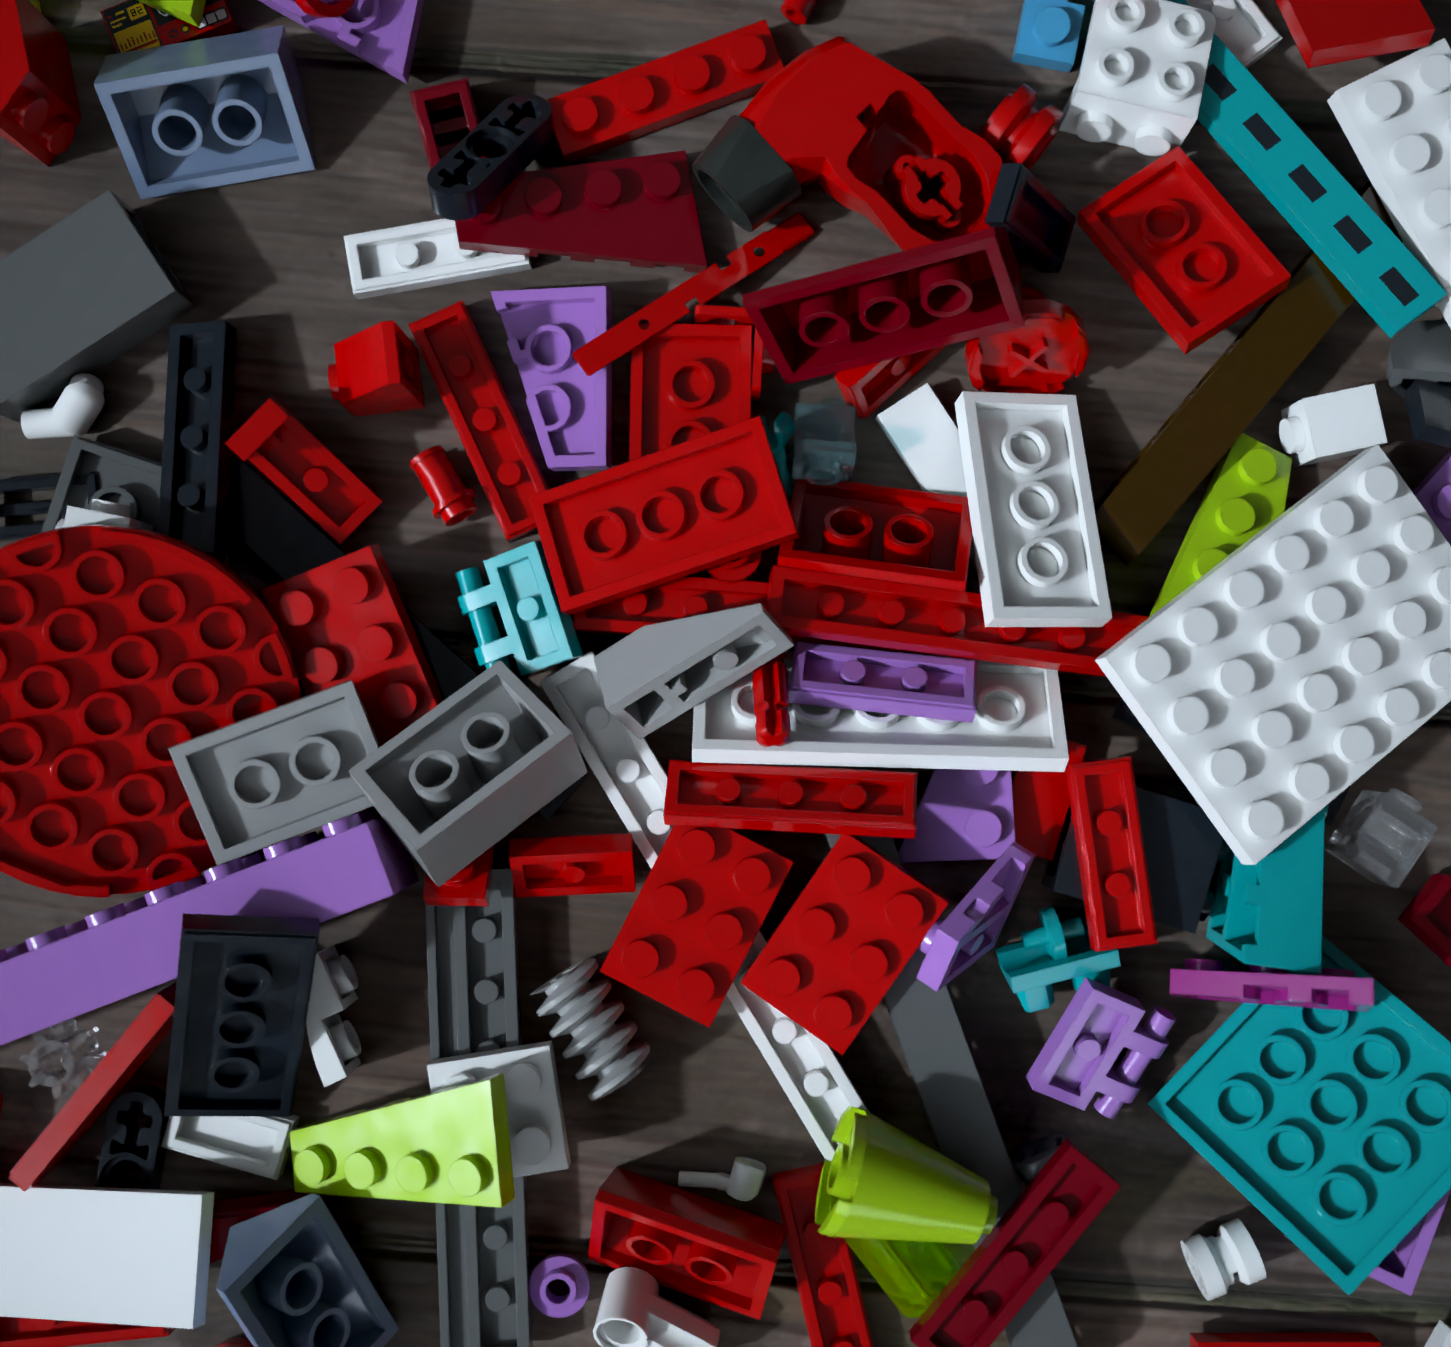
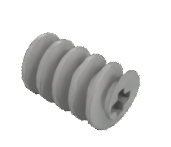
[529,958,650,1101]

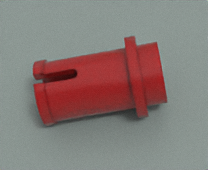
[409,445,478,526]

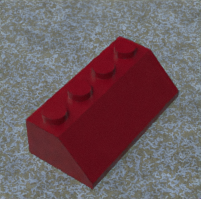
[742,227,1025,385]

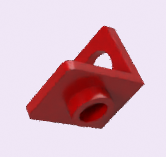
[695,305,774,402]

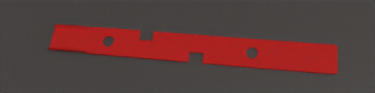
[572,212,815,376]

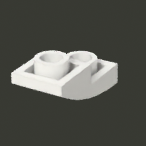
[306,945,361,1087]

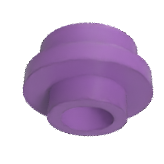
[529,1253,590,1318]

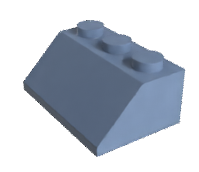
[94,25,316,199]

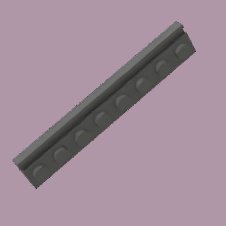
[424,866,533,1347]

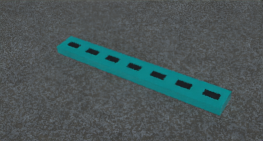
[1093,0,1447,339]

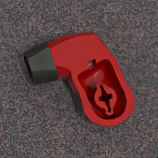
[692,36,1003,251]

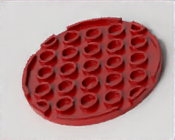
[0,525,302,898]

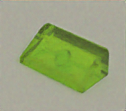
[844,1238,961,1318]

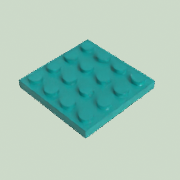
[1148,936,1451,1296]

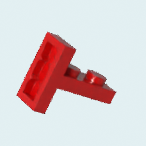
[225,395,383,544]

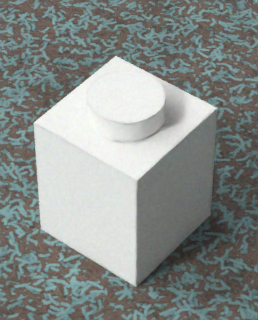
[1279,383,1388,468]

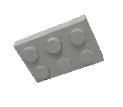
[168,679,381,866]

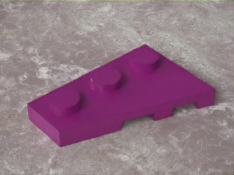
[1170,959,1374,1012]

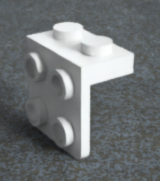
[1059,0,1216,156]

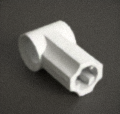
[593,1267,720,1347]

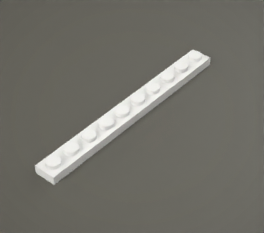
[540,651,869,1161]

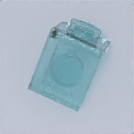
[792,403,857,485]

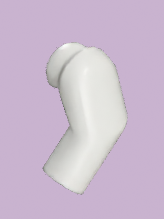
[21,373,105,439]

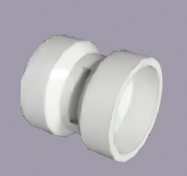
[1180,1218,1266,1301]

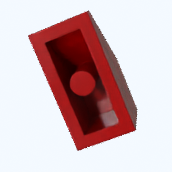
[328,320,425,417]

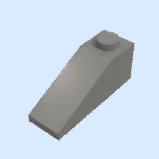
[593,603,794,739]

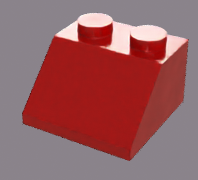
[0,0,82,167]

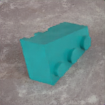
[1206,803,1329,974]

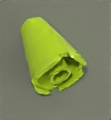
[815,1105,998,1244]

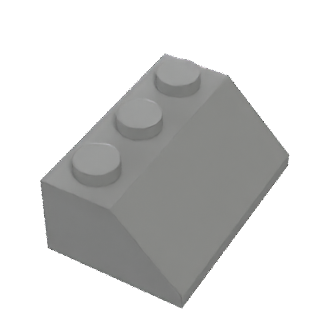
[348,660,587,887]

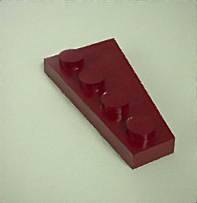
[454,150,707,273]

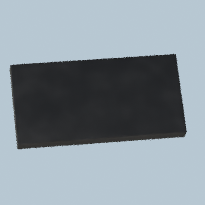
[164,913,319,1117]

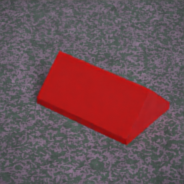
[778,475,972,591]
[588,1167,787,1320]

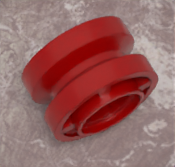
[978,83,1064,171]

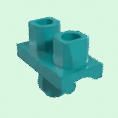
[995,906,1121,1013]

